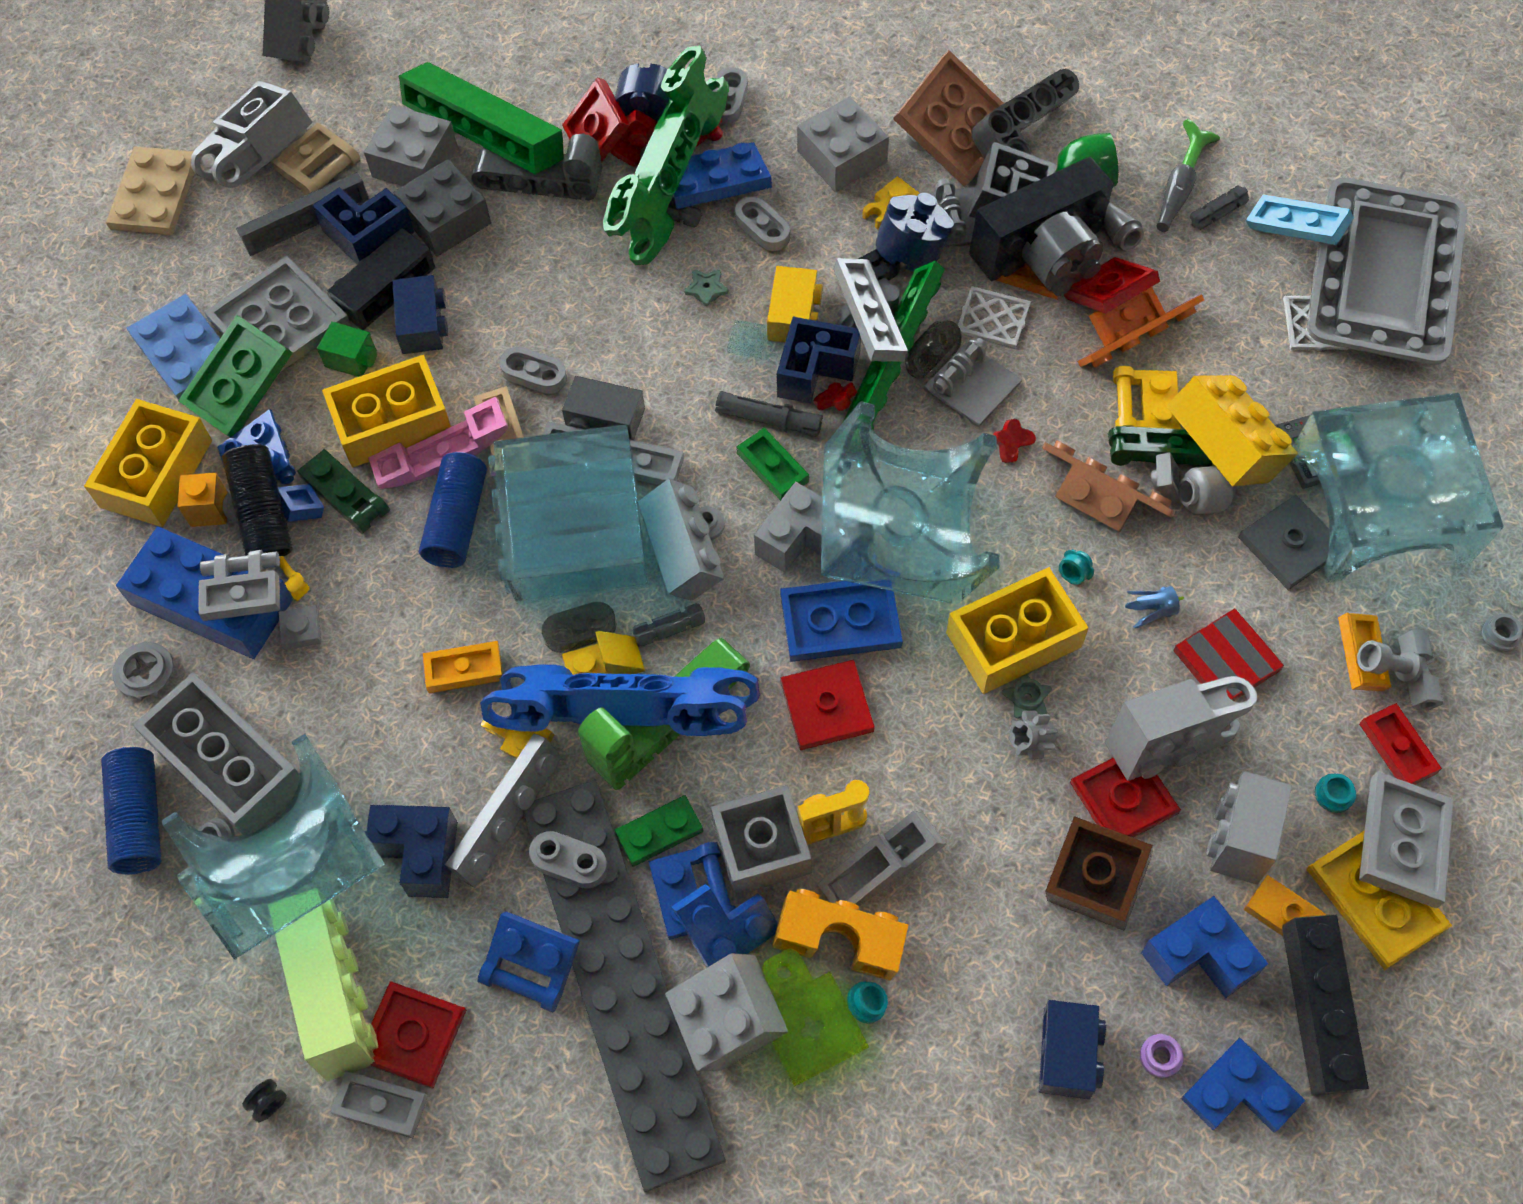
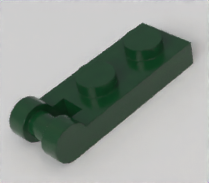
[1108,426,1212,466]
[297,449,390,534]

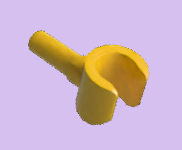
[279,556,310,601]

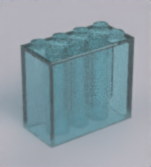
[488,424,649,604]

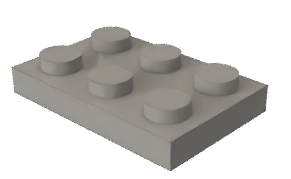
[1359,772,1453,909]

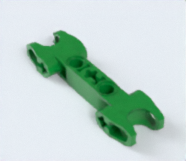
[603,45,729,265]

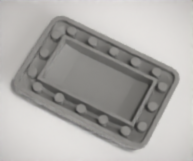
[1307,178,1467,365]

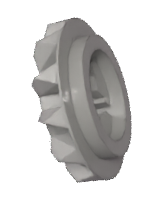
[112,642,175,701]

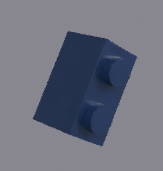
[393,275,448,354]
[1038,1000,1106,1100]

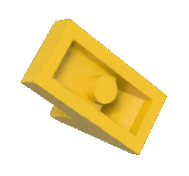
[562,631,645,675]

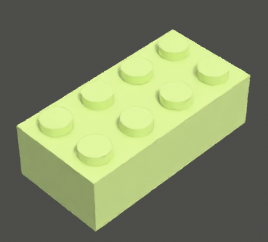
[268,886,378,1082]

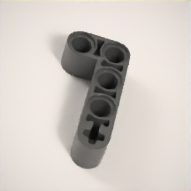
[972,68,1080,159]
[471,134,602,201]

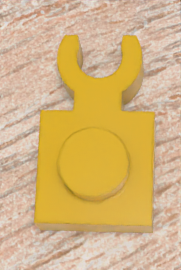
[862,176,919,229]

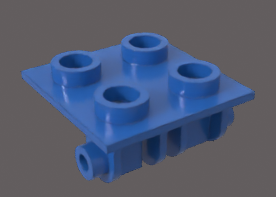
[217,409,296,484]

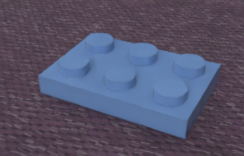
[126,294,220,400]

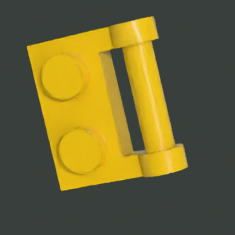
[1113,366,1181,429]
[798,780,869,845]

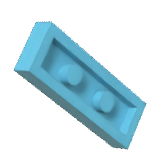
[1246,195,1354,245]

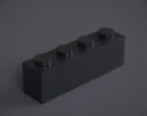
[1282,914,1369,1096]

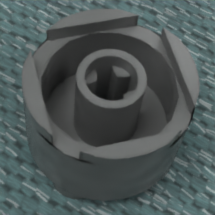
[1022,212,1103,296]

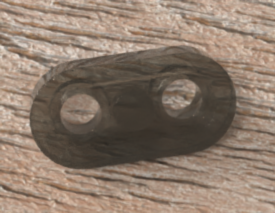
[905,320,962,379]
[542,602,617,653]

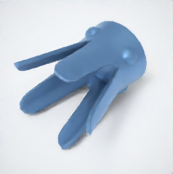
[1125,586,1184,628]

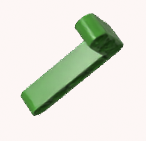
[578,638,750,790]

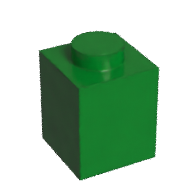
[317,322,377,377]

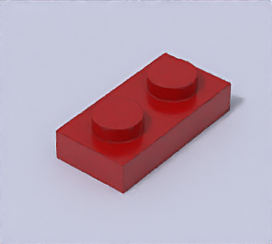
[1359,703,1442,785]

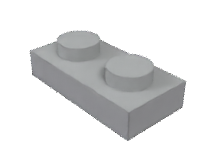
[330,1071,428,1139]

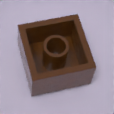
[1045,816,1153,931]

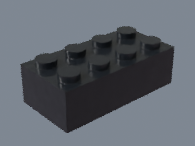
[969,156,1114,282]

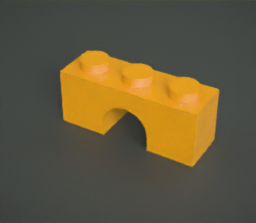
[772,889,909,981]

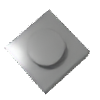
[1151,453,1181,503]
[279,605,321,650]

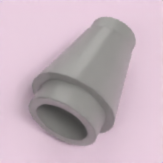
[1103,203,1144,250]

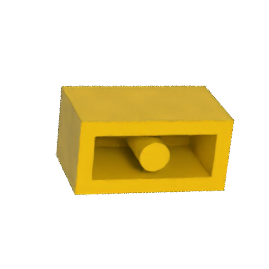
[767,266,823,342]

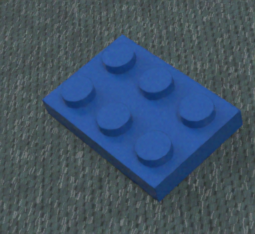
[672,142,772,209]
[780,575,903,662]

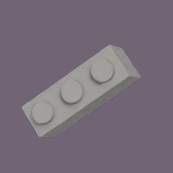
[638,478,724,600]

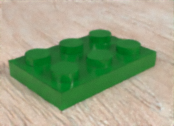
[178,315,293,437]

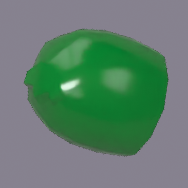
[1055,133,1119,187]

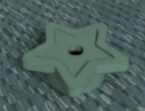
[684,270,728,306]
[1002,674,1052,718]

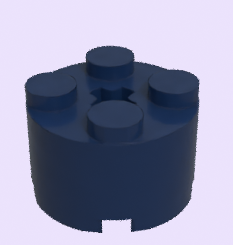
[615,63,669,122]
[875,192,954,271]

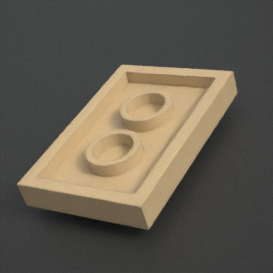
[106,146,195,235]

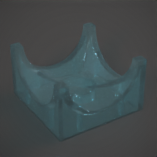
[1291,392,1504,583]
[821,401,1000,604]
[162,734,385,960]

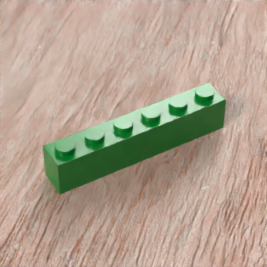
[398,62,564,175]

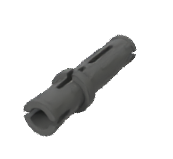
[715,391,823,437]

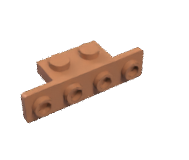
[1042,440,1176,532]

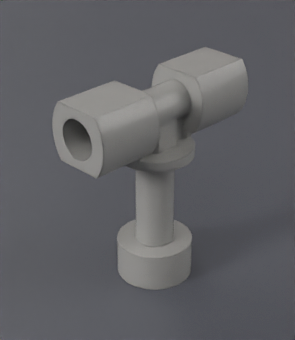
[1357,629,1443,710]

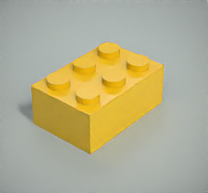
[322,354,451,468]
[1166,375,1299,487]
[84,399,213,528]
[946,567,1089,694]

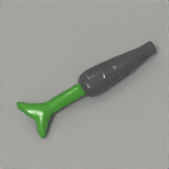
[1156,119,1220,232]

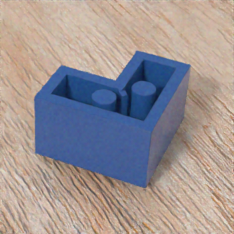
[1141,896,1269,999]

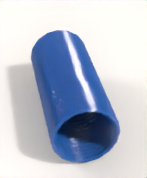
[418,452,487,568]
[101,747,162,875]

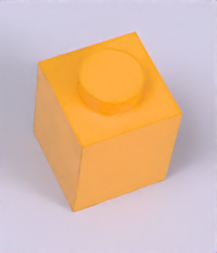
[177,473,228,527]

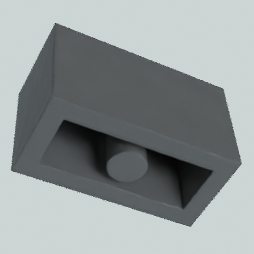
[562,375,645,440]

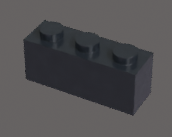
[328,228,436,330]

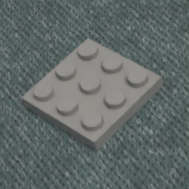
[204,256,350,372]

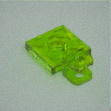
[762,948,869,1087]

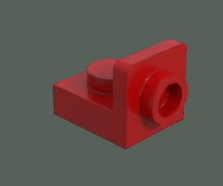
[610,109,658,167]

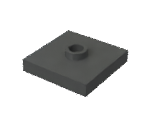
[1238,495,1347,590]

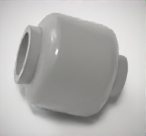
[1178,467,1236,514]

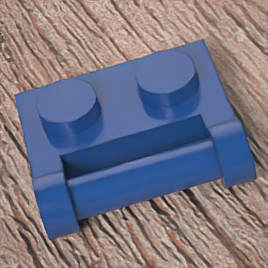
[648,842,736,940]
[477,911,580,1013]

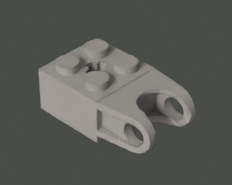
[191,81,313,188]
[1104,676,1257,781]

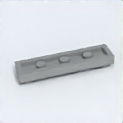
[833,258,908,362]
[537,421,684,485]
[445,733,562,888]

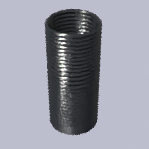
[221,444,293,556]

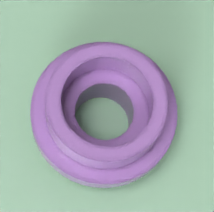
[1140,1034,1184,1078]

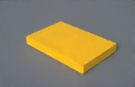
[1306,830,1452,970]

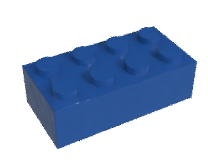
[116,526,293,659]

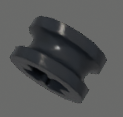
[242,1079,287,1123]

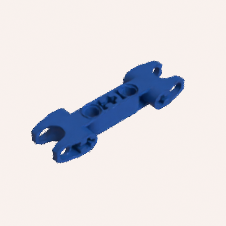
[480,664,760,736]

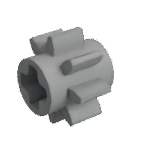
[1008,710,1058,760]

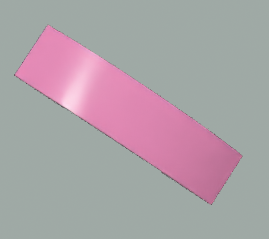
[368,397,509,489]

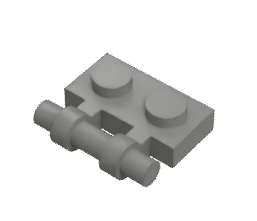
[199,550,280,621]

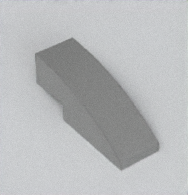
[817,811,947,906]

